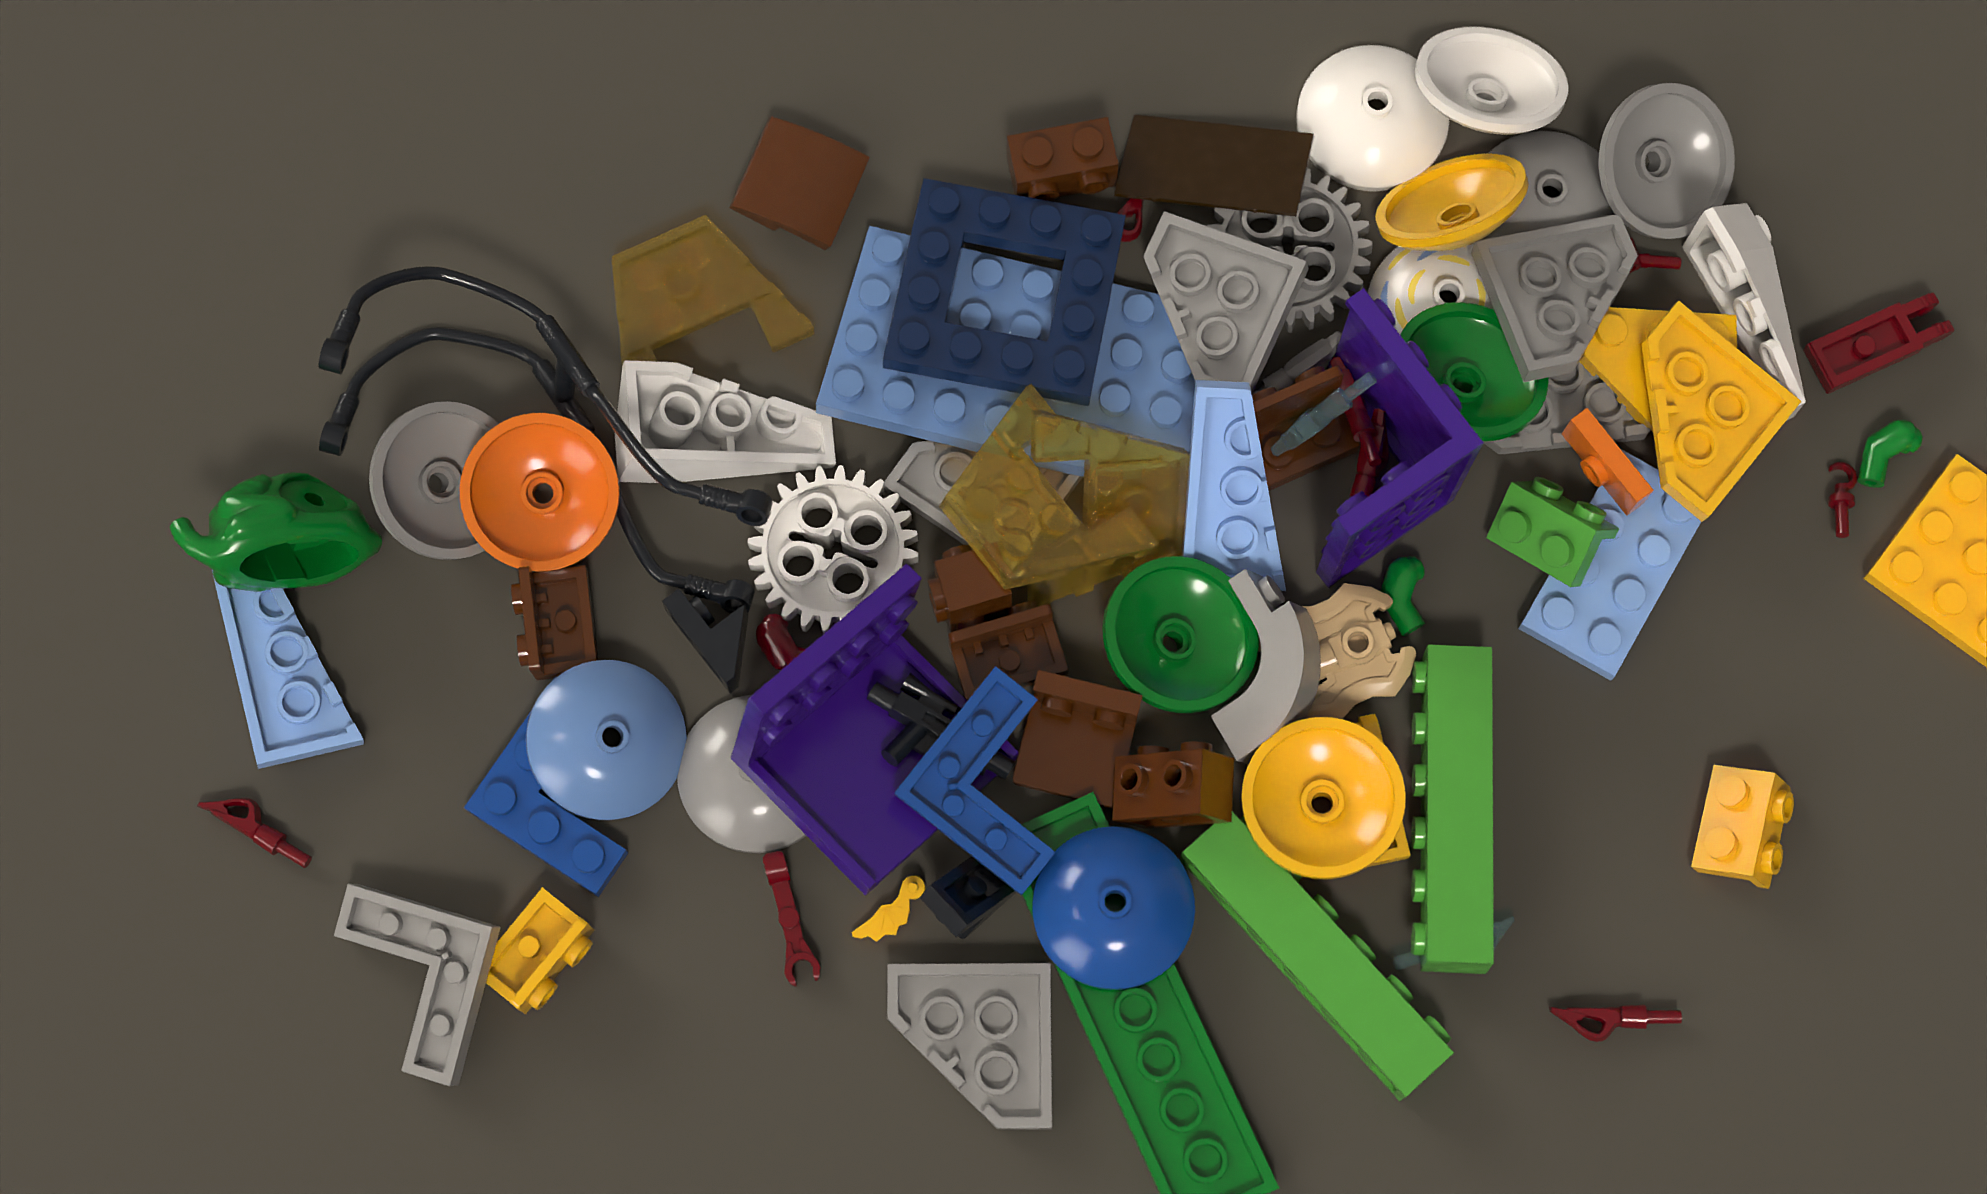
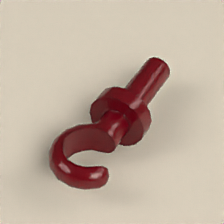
[1828,462,1857,538]

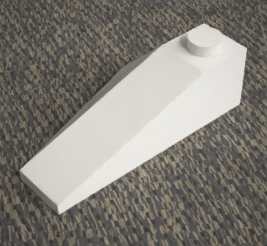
[1682,203,1806,421]
[615,360,836,483]

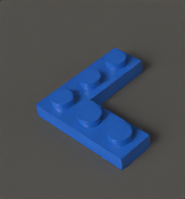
[894,666,1056,895]
[464,676,628,897]

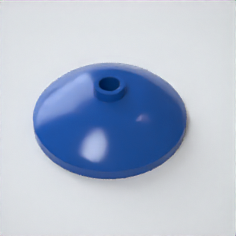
[1032,827,1195,990]

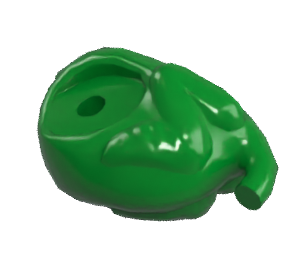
[170,472,382,592]

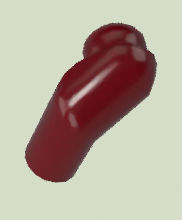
[756,614,807,670]

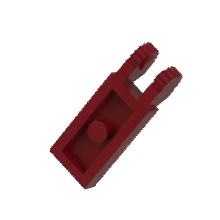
[1803,292,1955,394]

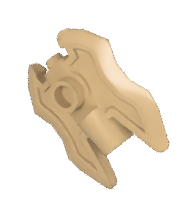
[1258,583,1416,719]

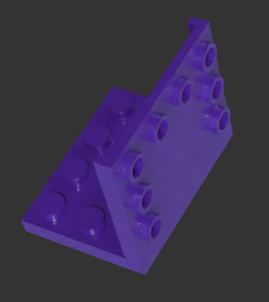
[1316,288,1484,588]
[730,563,1019,896]

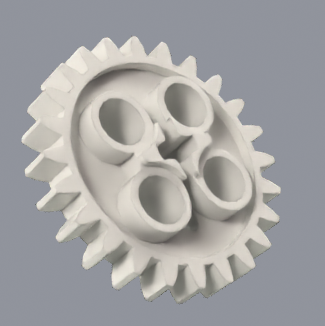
[748,465,919,634]

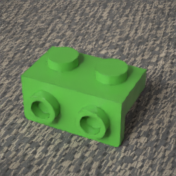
[1486,477,1619,587]

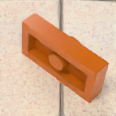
[1562,408,1654,516]

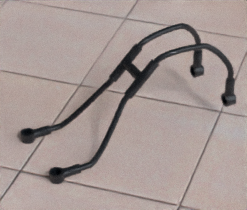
[318,266,773,613]

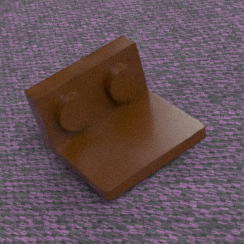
[1252,365,1360,491]
[1013,670,1143,808]

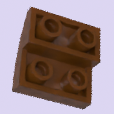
[729,116,870,250]

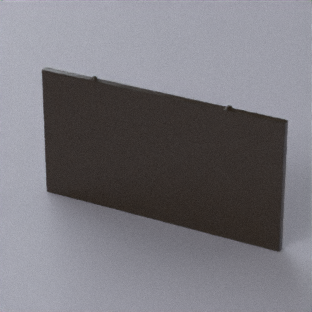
[1114,115,1314,217]

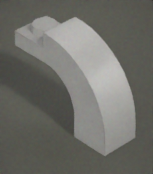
[1211,569,1321,764]

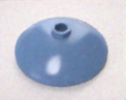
[526,660,687,820]

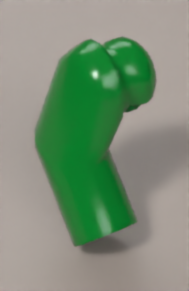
[1858,420,1923,488]
[1380,556,1425,637]

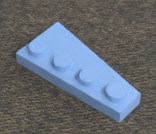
[1182,380,1286,591]
[212,570,364,769]

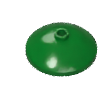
[1400,302,1549,442]
[1102,556,1259,713]

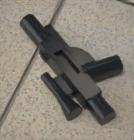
[867,672,1016,779]

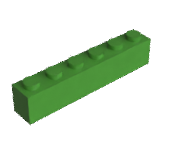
[1411,644,1494,974]
[1180,812,1454,1101]

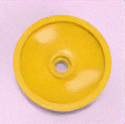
[1375,153,1529,251]
[1242,717,1405,879]

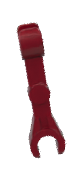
[763,851,821,987]

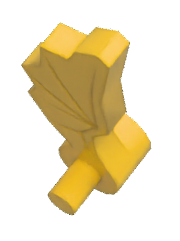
[851,875,926,942]

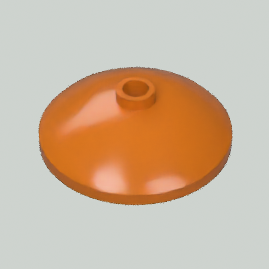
[460,413,620,572]

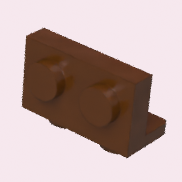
[511,565,598,681]
[948,601,1068,701]

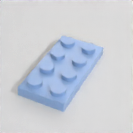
[1518,449,1701,681]

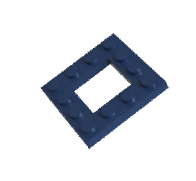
[883,178,1126,406]

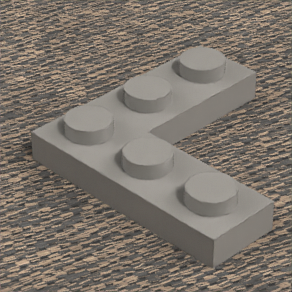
[334,884,501,1086]

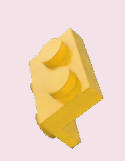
[1691,765,1794,889]
[486,887,594,1015]

